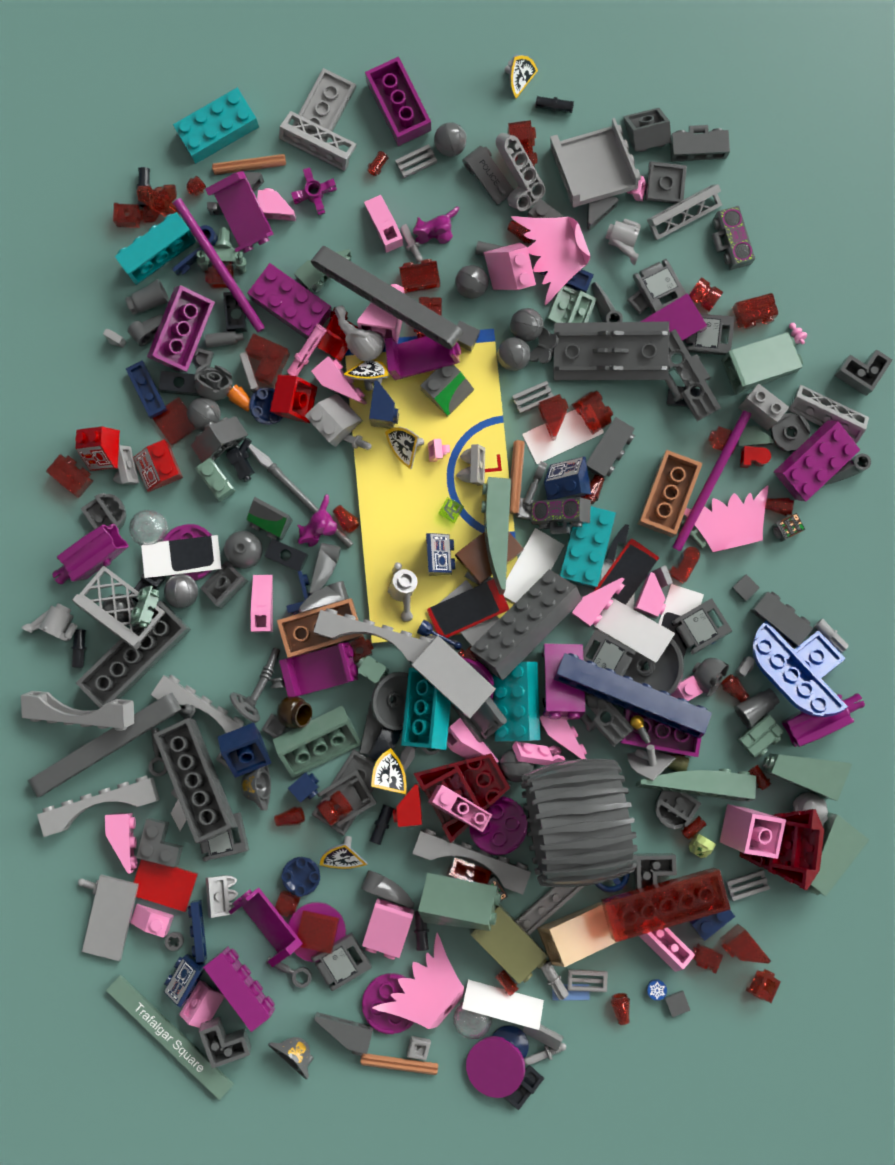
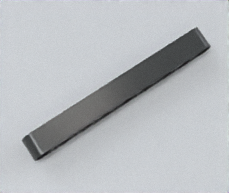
[311,246,463,349]
[28,693,182,798]

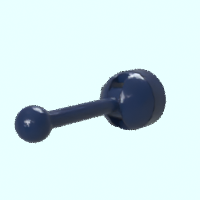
[417,620,462,650]

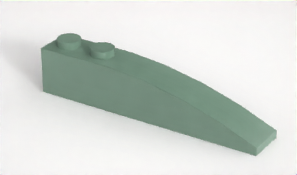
[481,477,511,595]
[636,769,756,802]

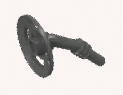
[230,648,280,723]

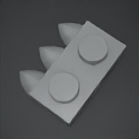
[205,875,238,918]

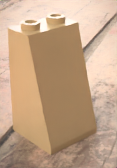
[537,900,626,967]

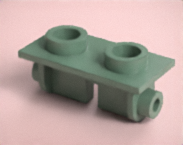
[130,586,159,628]

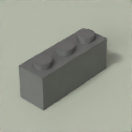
[586,417,635,479]
[750,591,814,647]

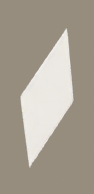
[171,799,186,831]

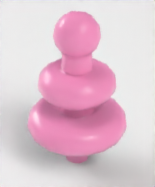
[789,323,807,345]

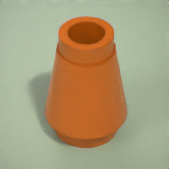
[227,385,251,412]

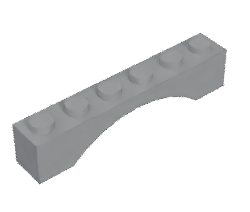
[314,608,431,663]
[151,675,263,739]
[21,691,134,731]
[37,776,160,837]
[412,828,531,895]

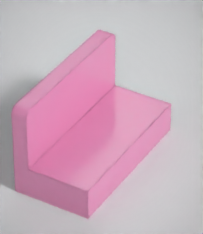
[179,980,224,1028]

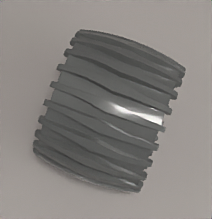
[521,759,638,887]

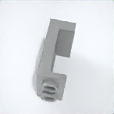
[738,384,789,431]

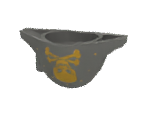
[241,765,271,811]
[268,1037,314,1079]

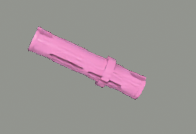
[287,324,327,376]

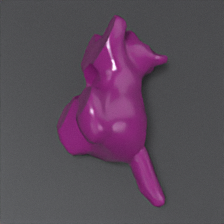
[413,206,459,244]
[297,494,337,547]

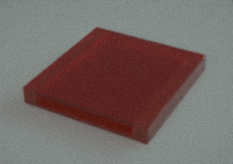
[152,397,196,446]
[297,910,340,954]

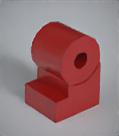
[740,446,771,468]

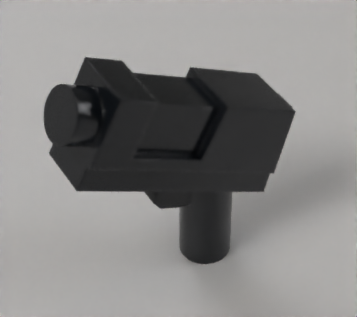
[226,437,255,482]

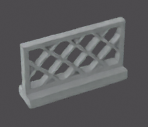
[72,566,165,650]

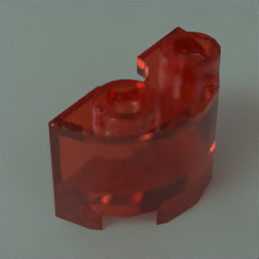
[571,390,613,435]

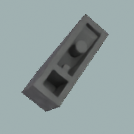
[314,1012,373,1056]

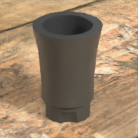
[125,279,169,315]
[734,688,780,729]

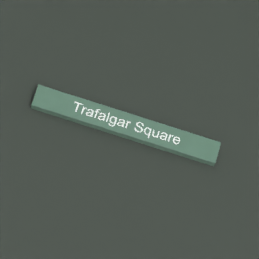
[106,975,234,1100]

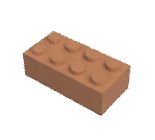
[637,450,703,537]
[277,598,363,658]

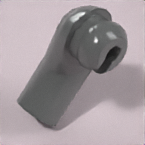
[179,704,196,719]

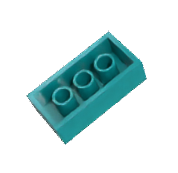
[173,87,259,164]
[114,212,196,285]
[559,506,616,589]
[493,662,540,741]
[401,668,451,750]

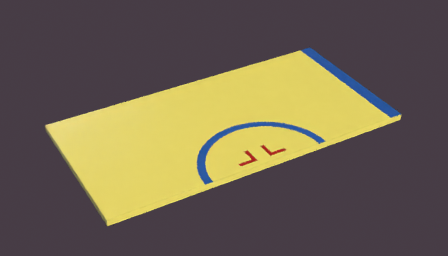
[345,329,518,643]

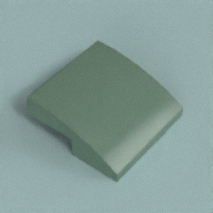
[546,285,597,323]

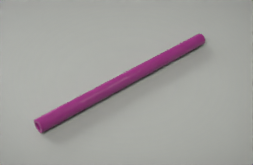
[173,198,265,333]
[672,410,752,552]

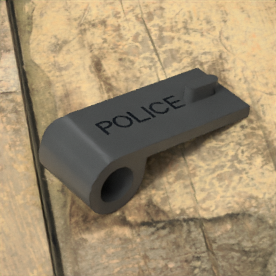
[462,146,514,205]

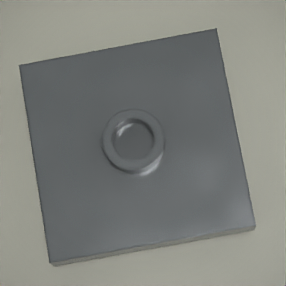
[645,161,687,204]

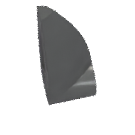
[591,282,623,322]
[128,314,164,346]
[824,453,871,485]
[309,543,341,595]
[299,581,349,613]
[361,870,414,909]

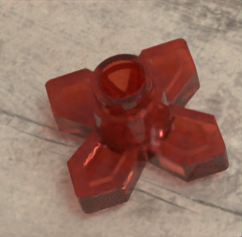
[137,184,181,223]

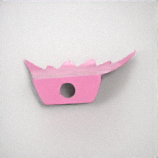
[511,216,590,305]
[684,485,769,552]
[372,933,464,1029]

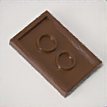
[455,531,524,585]

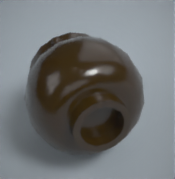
[277,696,312,729]

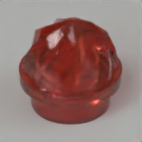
[187,176,206,196]

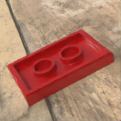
[134,859,198,912]

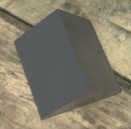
[201,561,248,608]

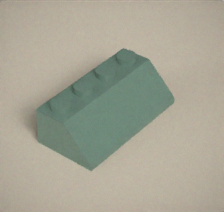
[273,705,361,778]

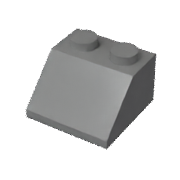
[305,393,363,447]

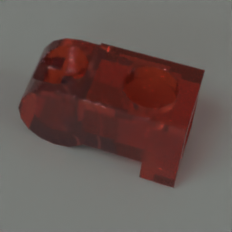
[668,547,700,584]

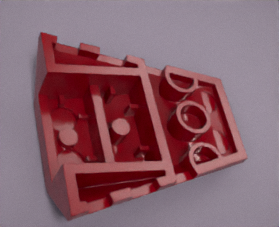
[413,753,510,843]
[739,809,824,890]

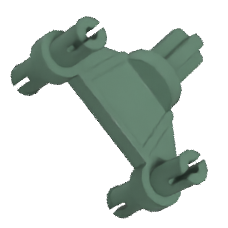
[197,227,247,274]

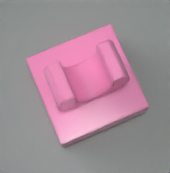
[627,176,647,201]
[428,439,450,462]

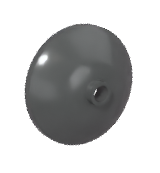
[371,672,408,730]

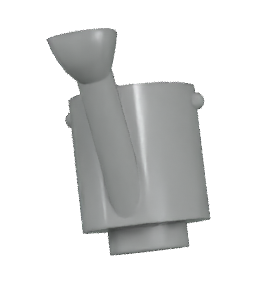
[605,219,641,265]
[388,562,418,621]
[22,603,77,642]

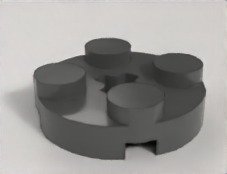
[770,413,810,452]

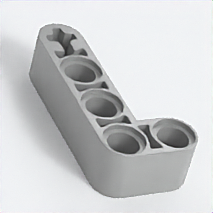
[495,133,545,211]

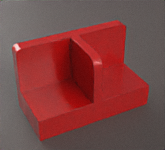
[317,314,358,361]

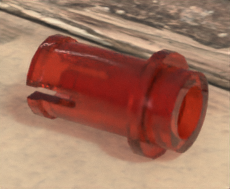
[367,151,389,176]
[748,764,771,790]
[681,816,707,840]
[494,970,519,996]

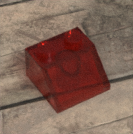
[720,924,771,964]

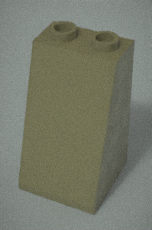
[470,905,547,984]

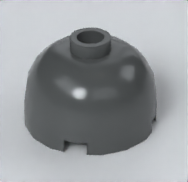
[194,365,233,401]
[224,531,263,569]
[692,658,729,697]

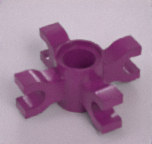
[291,167,337,216]

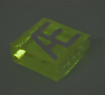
[438,497,464,524]

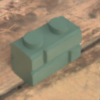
[195,457,236,502]
[357,656,389,684]
[737,714,784,758]

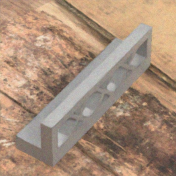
[279,111,357,171]
[647,184,722,240]
[788,385,869,443]

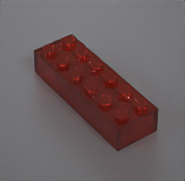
[601,867,731,942]

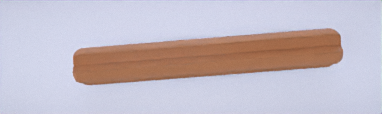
[212,154,286,175]
[509,440,525,514]
[360,1053,438,1075]

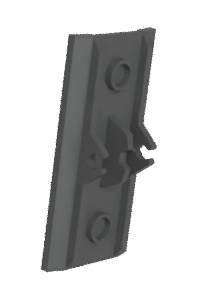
[554,322,670,380]

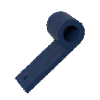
[172,225,218,275]

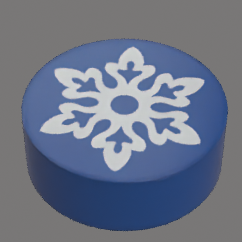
[647,979,667,1000]

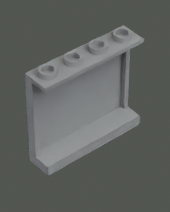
[550,118,641,207]

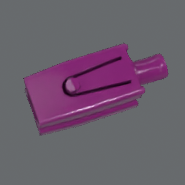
[52,524,129,584]
[782,693,865,747]

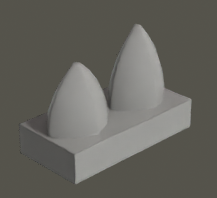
[456,444,485,486]
[113,445,139,485]

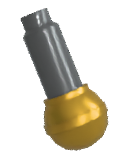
[630,715,651,744]

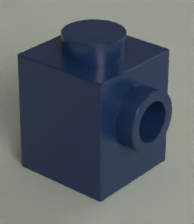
[288,772,320,803]

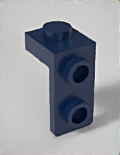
[286,570,311,615]

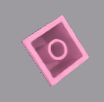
[484,242,536,290]
[357,284,405,344]
[720,804,786,859]
[362,898,414,959]

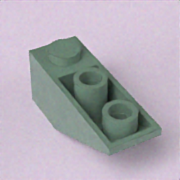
[294,249,352,293]

